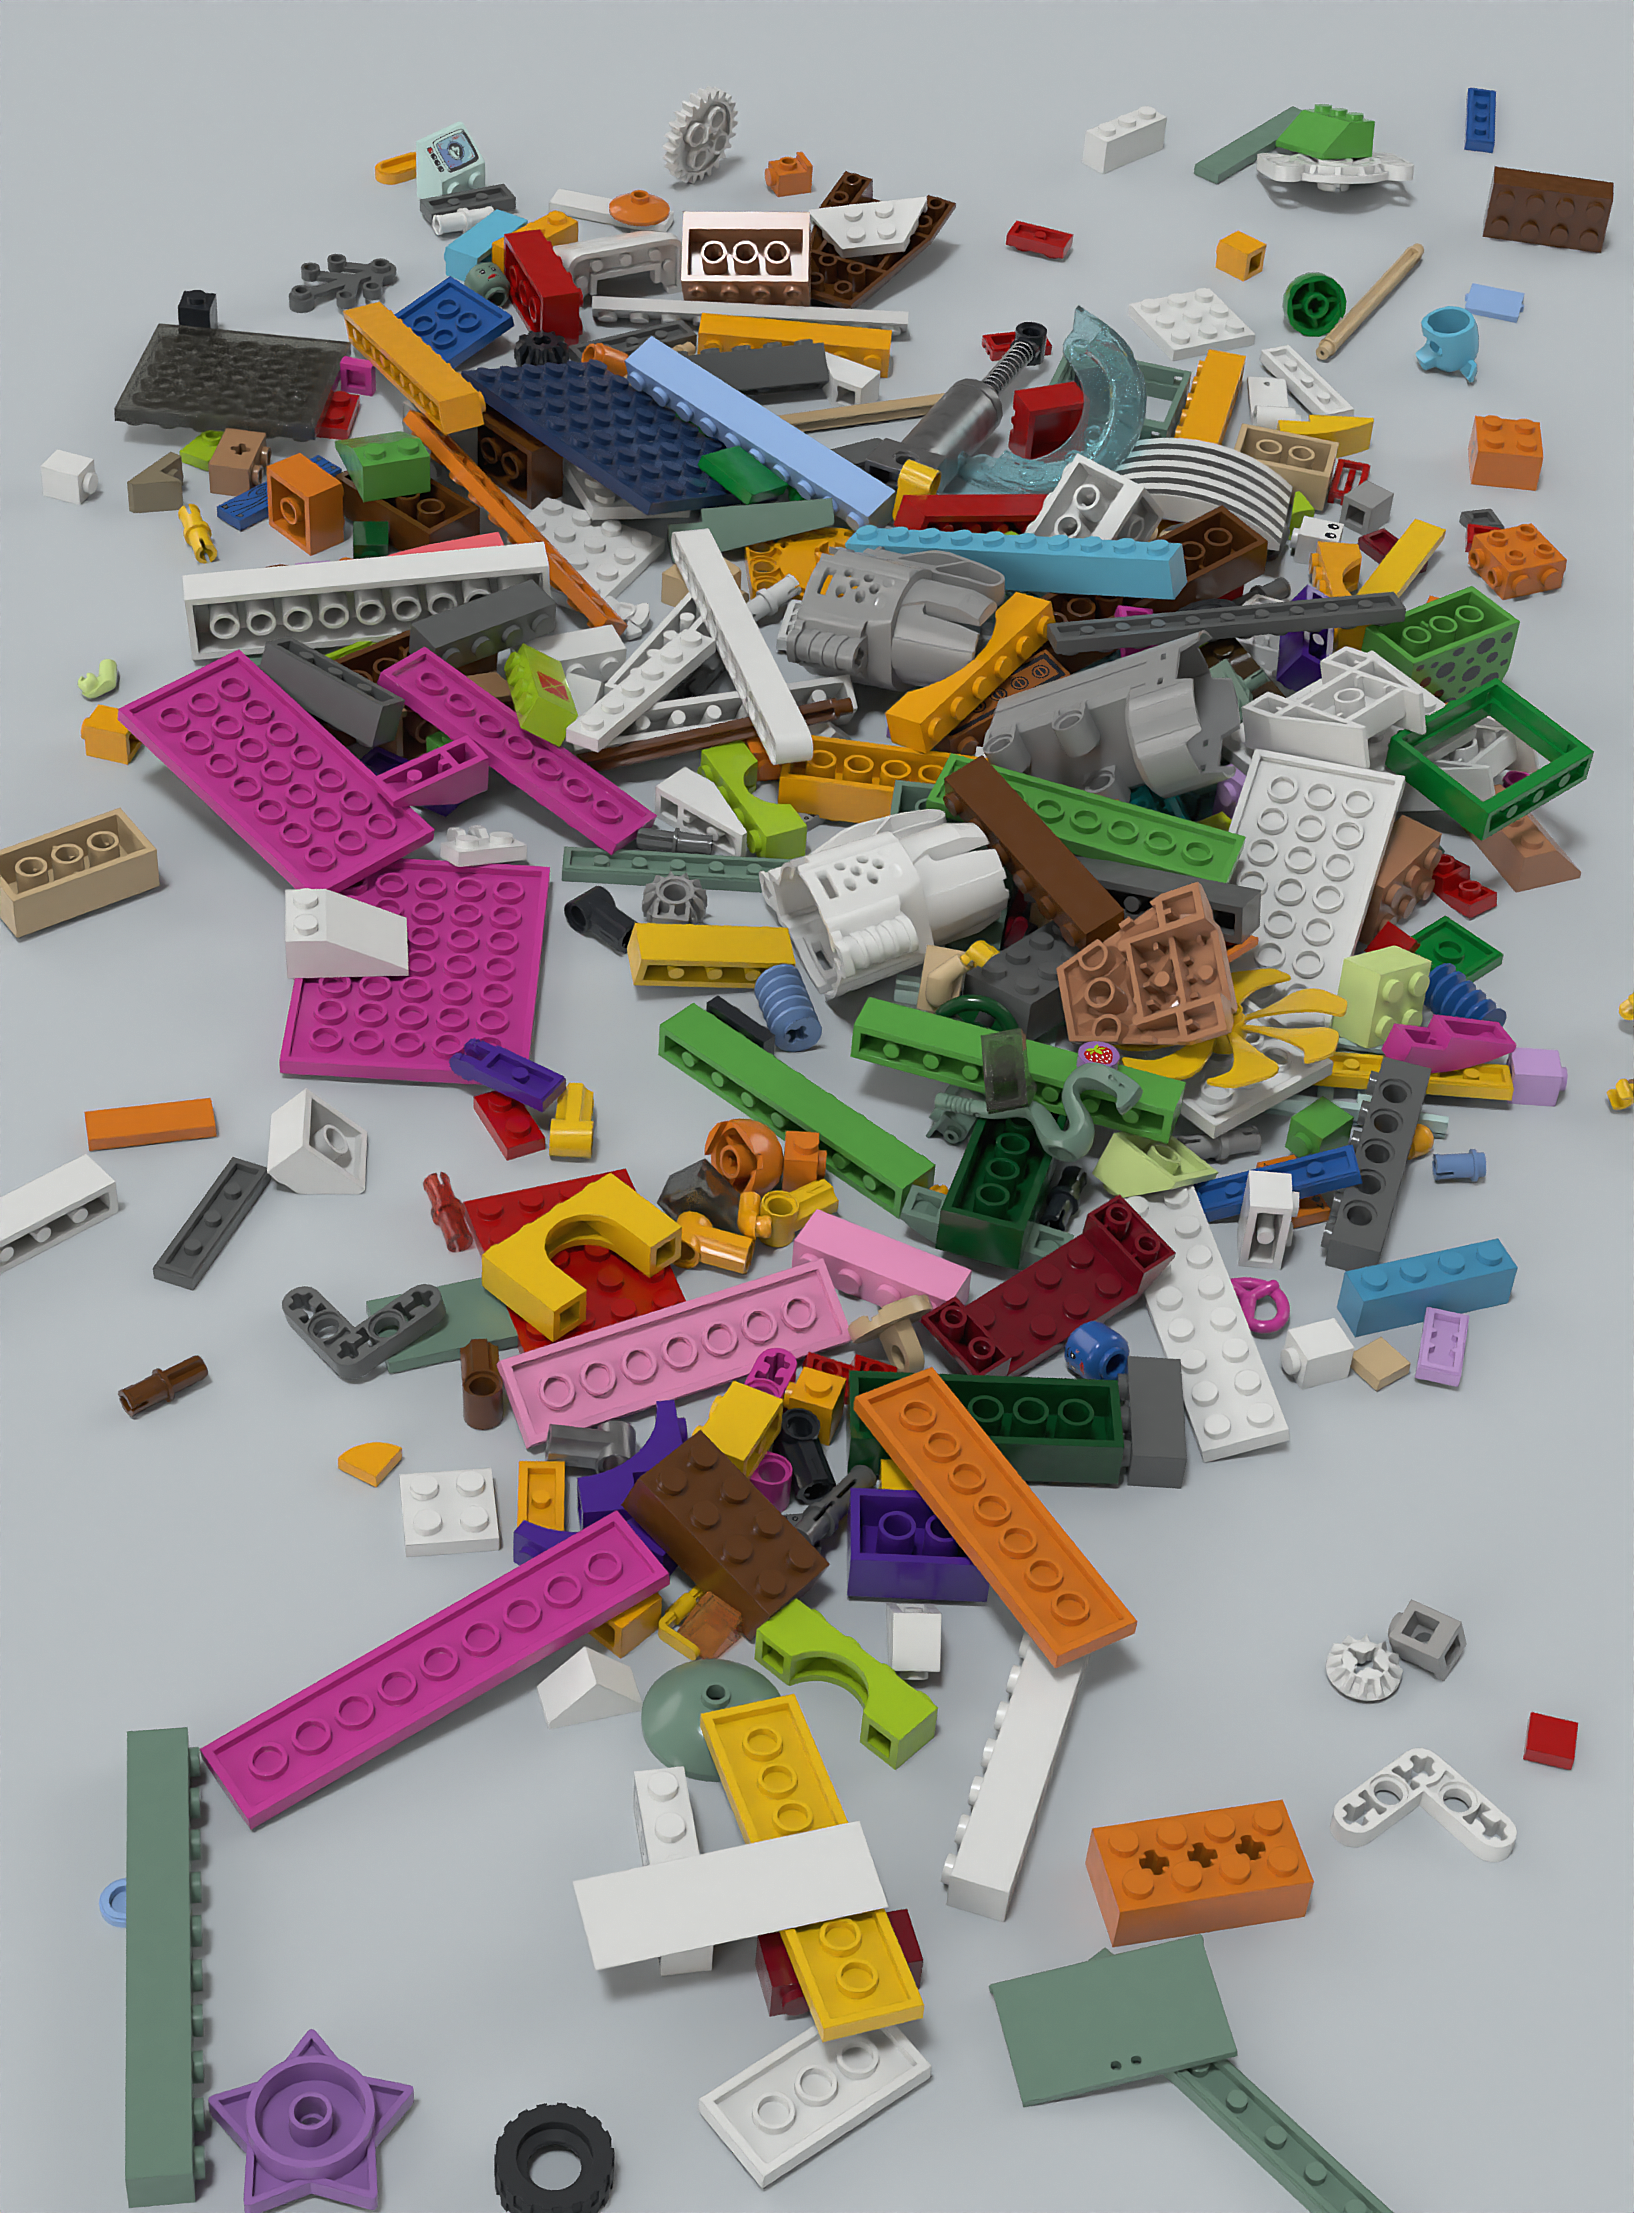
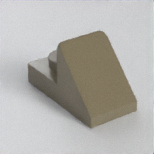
[127,452,184,513]

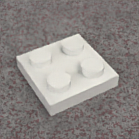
[399,1468,499,1557]

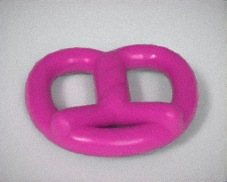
[1229,1277,1290,1333]

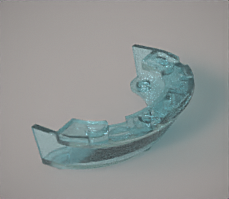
[958,305,1147,494]

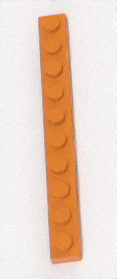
[403,410,628,637]

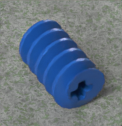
[1423,963,1507,1027]

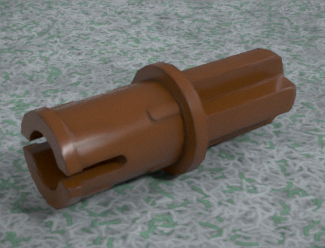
[118,1355,208,1417]

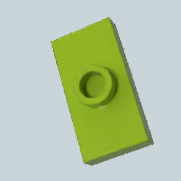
[179,420,243,471]

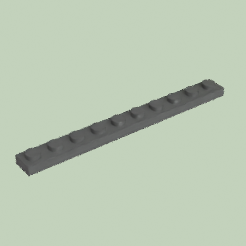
[1047,592,1406,656]

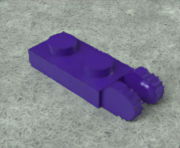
[448,1038,566,1113]

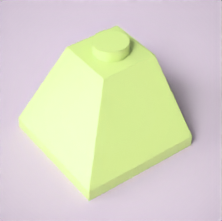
[1092,1131,1219,1198]

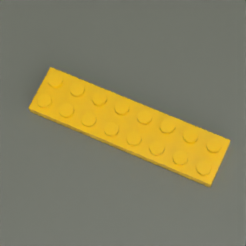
[700,1694,924,2042]

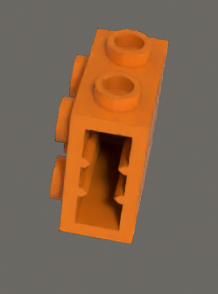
[1468,523,1567,600]

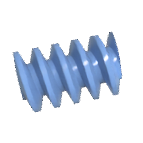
[754,964,822,1052]

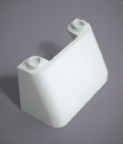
[553,231,682,311]

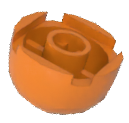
[704,1118,784,1203]

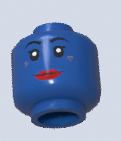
[1064,1321,1130,1380]

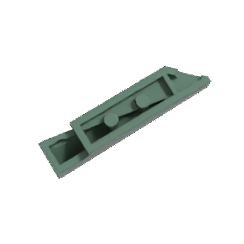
[667,498,835,562]

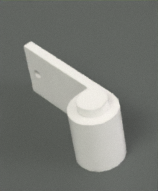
[1247,377,1301,430]

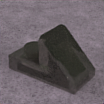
[981,1028,1037,1114]

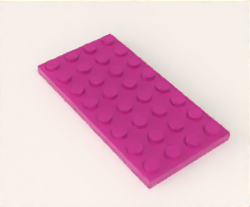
[118,649,435,893]

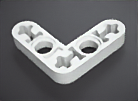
[1330,1748,1517,1862]

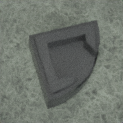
[1459,508,1505,529]

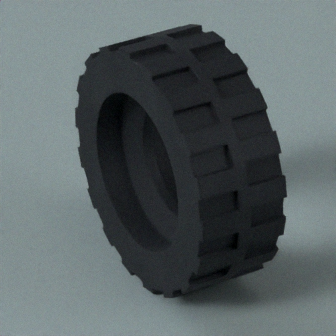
[494,2102,615,2213]

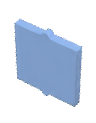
[1465,283,1525,323]

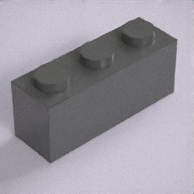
[1116,1356,1187,1489]

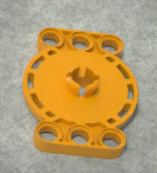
[744,527,859,600]

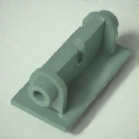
[926,1084,988,1143]

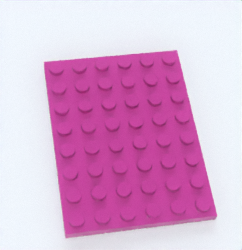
[279,858,550,1085]

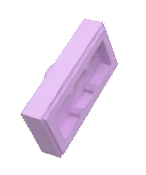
[1415,1307,1469,1387]

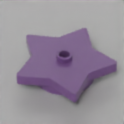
[208,2029,414,2213]

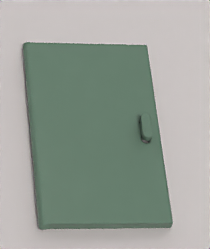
[989,1934,1238,2108]

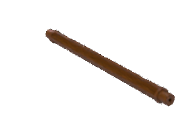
[576,697,853,772]

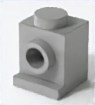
[1387,1599,1467,1681]

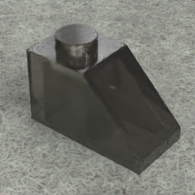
[657,1158,744,1236]

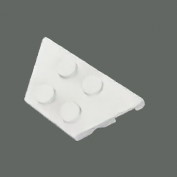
[809,196,927,258]

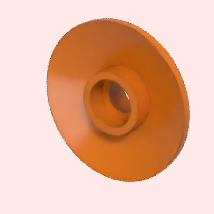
[609,190,670,226]

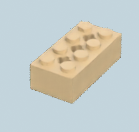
[0,808,160,938]

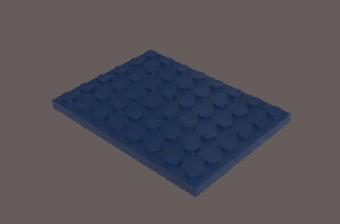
[461,359,778,516]

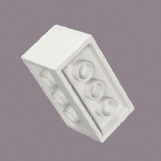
[1020,453,1165,598]

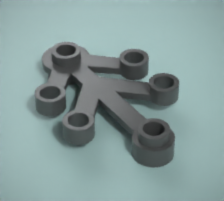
[289,254,397,313]

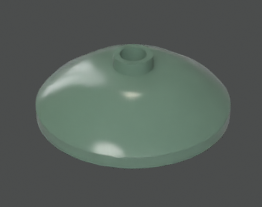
[641,1659,781,1782]

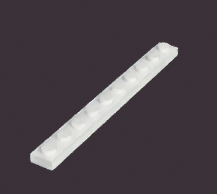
[592,296,909,336]

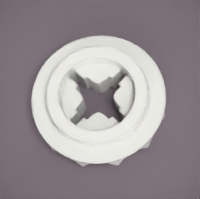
[1326,1634,1403,1701]

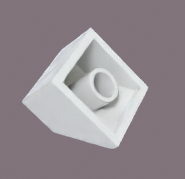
[267,1088,367,1194]

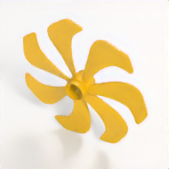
[1112,968,1347,1088]

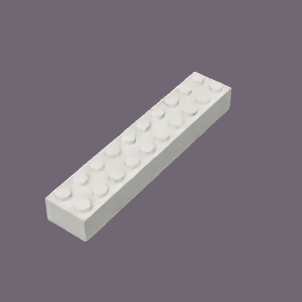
[182,542,551,660]

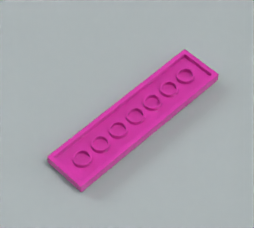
[377,647,657,855]

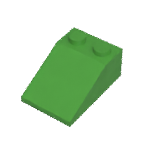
[335,431,430,502]

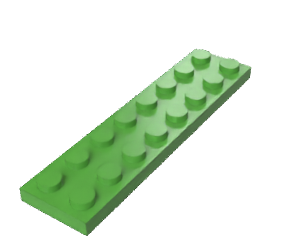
[926,753,1246,884]

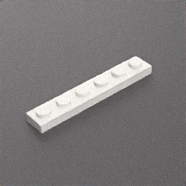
[566,629,716,752]

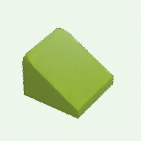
[1288,491,1315,541]

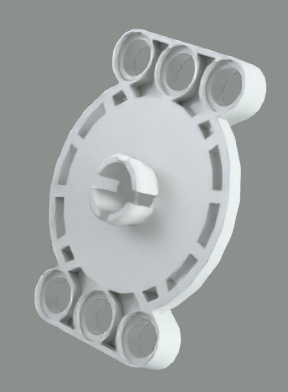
[1256,152,1414,192]

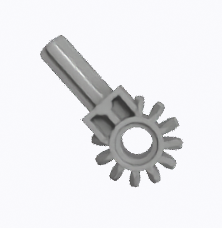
[642,871,708,925]

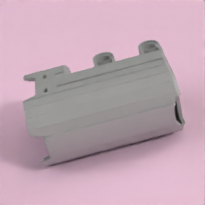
[983,630,1240,803]

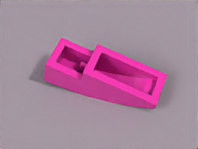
[1381,1014,1517,1073]

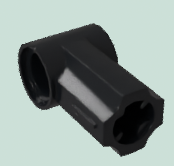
[564,886,638,954]
[772,1408,836,1504]

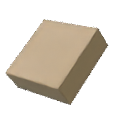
[1350,1337,1411,1391]

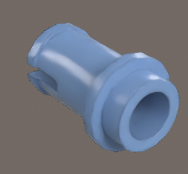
[1432,1149,1486,1181]

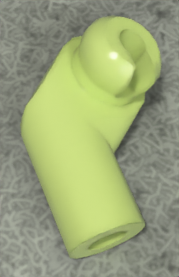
[78,659,117,699]

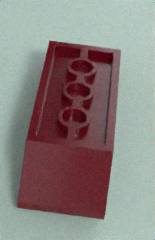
[920,1194,1176,1377]

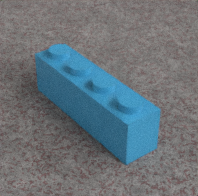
[1337,1238,1518,1337]

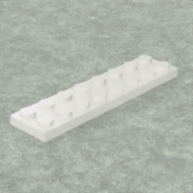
[1124,1184,1290,1463]

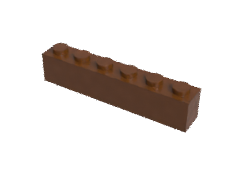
[943,755,1124,951]

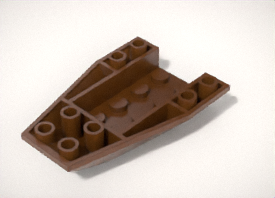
[810,171,956,309]

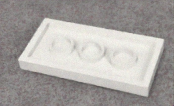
[698,2025,932,2189]

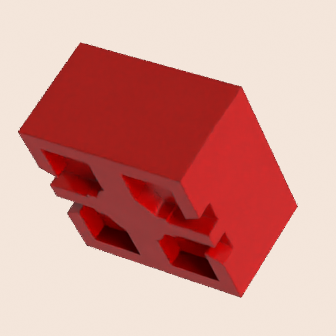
[1008,381,1091,468]

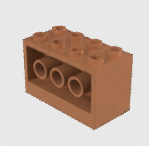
[681,211,812,307]

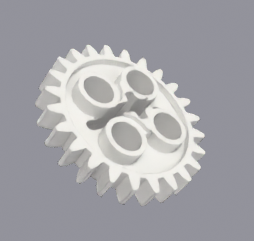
[663,86,738,184]

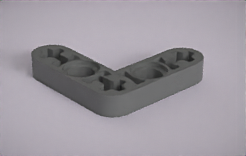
[282,1284,446,1379]

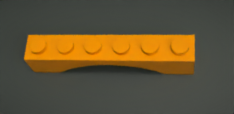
[1309,541,1369,652]
[885,592,1056,754]

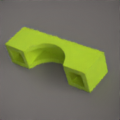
[697,741,807,859]
[754,1598,938,1770]

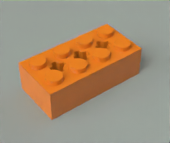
[1085,1799,1314,1947]

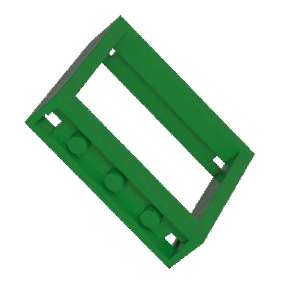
[1385,678,1594,841]

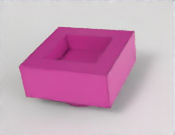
[340,356,376,397]

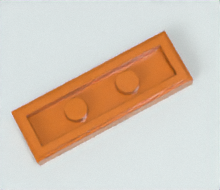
[84,1098,216,1151]

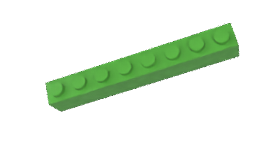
[850,997,1186,1144]
[658,1003,936,1219]

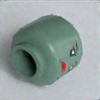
[464,262,511,308]

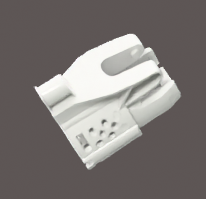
[759,809,1009,1000]

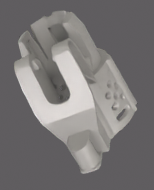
[787,546,1005,692]

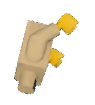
[917,940,1000,1018]

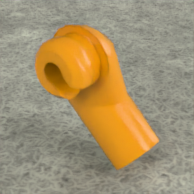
[737,1192,772,1240]

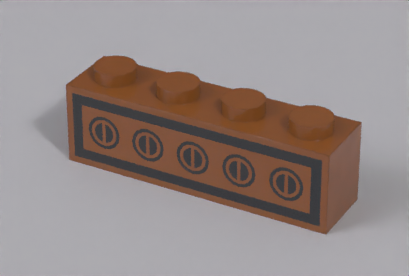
[934,649,1071,756]

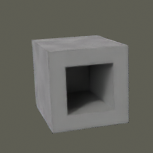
[1339,480,1394,535]

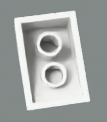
[285,888,409,978]

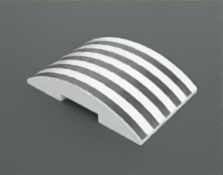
[1094,438,1292,551]

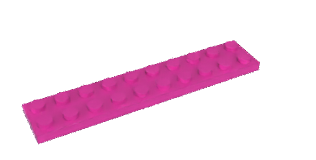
[200,1510,670,1830]

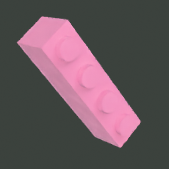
[792,1209,972,1323]

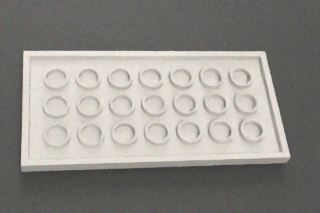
[1228,748,1405,1029]

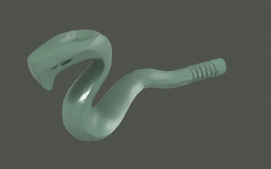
[934,1062,1143,1162]

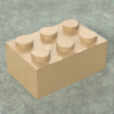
[1234,423,1339,511]

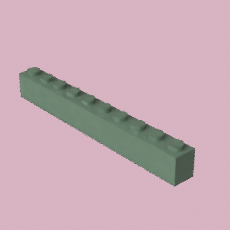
[125,1727,206,2208]

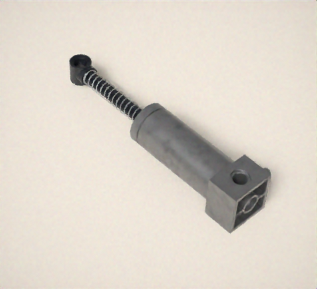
[865,322,1047,528]

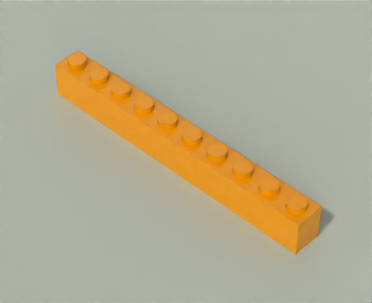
[343,301,486,435]
[1156,349,1246,538]

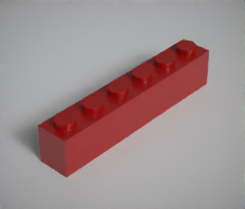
[893,494,1048,535]

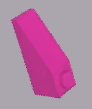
[372,735,489,807]

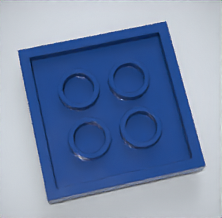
[395,276,515,369]

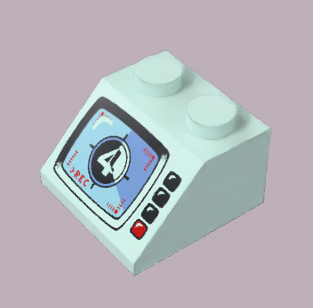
[416,121,485,199]

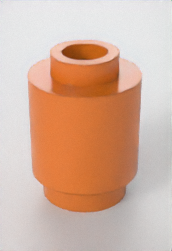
[581,343,629,377]

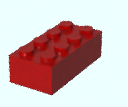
[504,229,584,346]

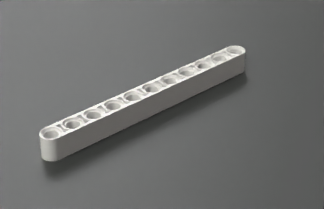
[671,528,813,765]

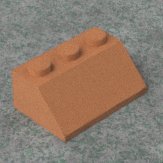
[1460,784,1581,892]

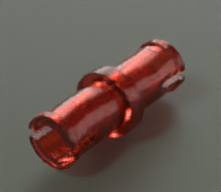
[423,1172,473,1252]

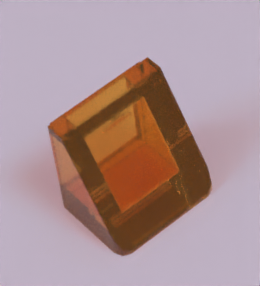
[677,1591,743,1659]

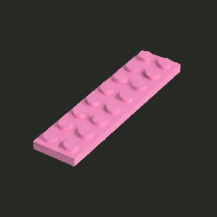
[496,1258,852,1449]

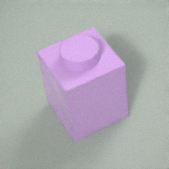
[1506,1047,1568,1107]

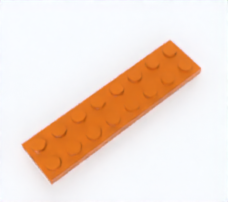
[853,1367,1137,1668]

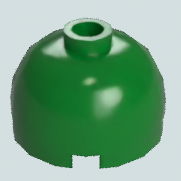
[1282,272,1347,337]

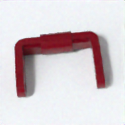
[1002,890,1029,948]

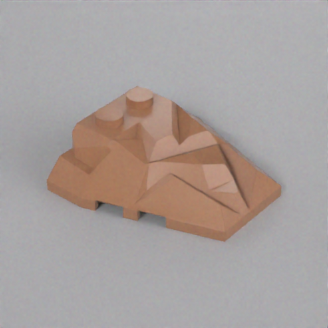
[1056,882,1238,1045]

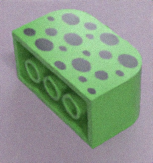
[1361,586,1520,703]

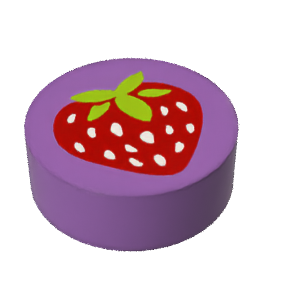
[1076,1041,1120,1070]

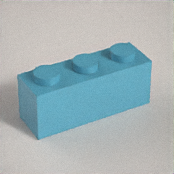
[444,209,528,281]

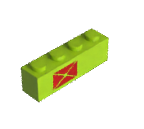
[504,643,578,747]

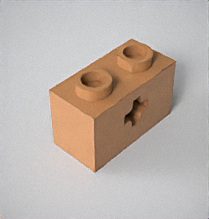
[208,428,272,497]

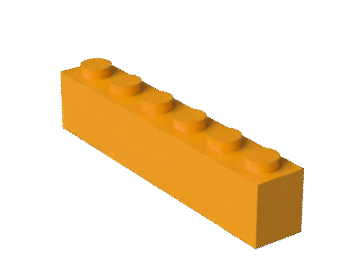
[697,313,892,378]

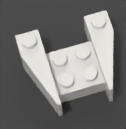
[1241,646,1426,769]
[1397,716,1540,812]

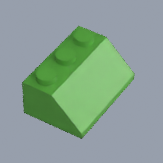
[1276,104,1375,160]

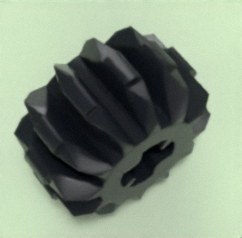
[514,330,569,367]

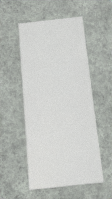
[573,1821,888,1971]

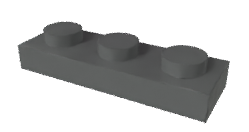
[420,184,516,225]

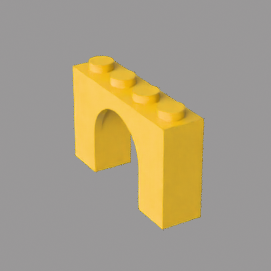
[482,1173,682,1342]

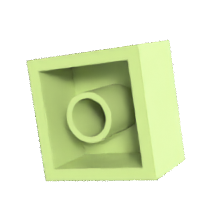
[1331,945,1432,1049]

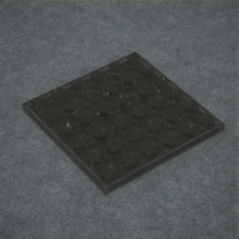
[114,323,351,442]

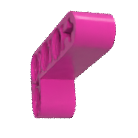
[744,1348,797,1512]

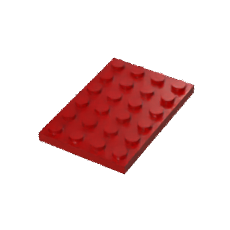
[463,1168,686,1354]

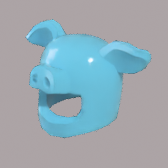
[1415,306,1479,382]

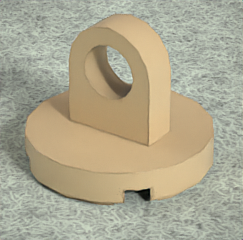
[847,1294,934,1373]

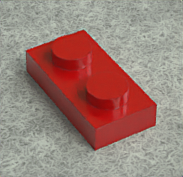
[1006,220,1074,259]
[314,391,360,440]
[473,1090,545,1161]

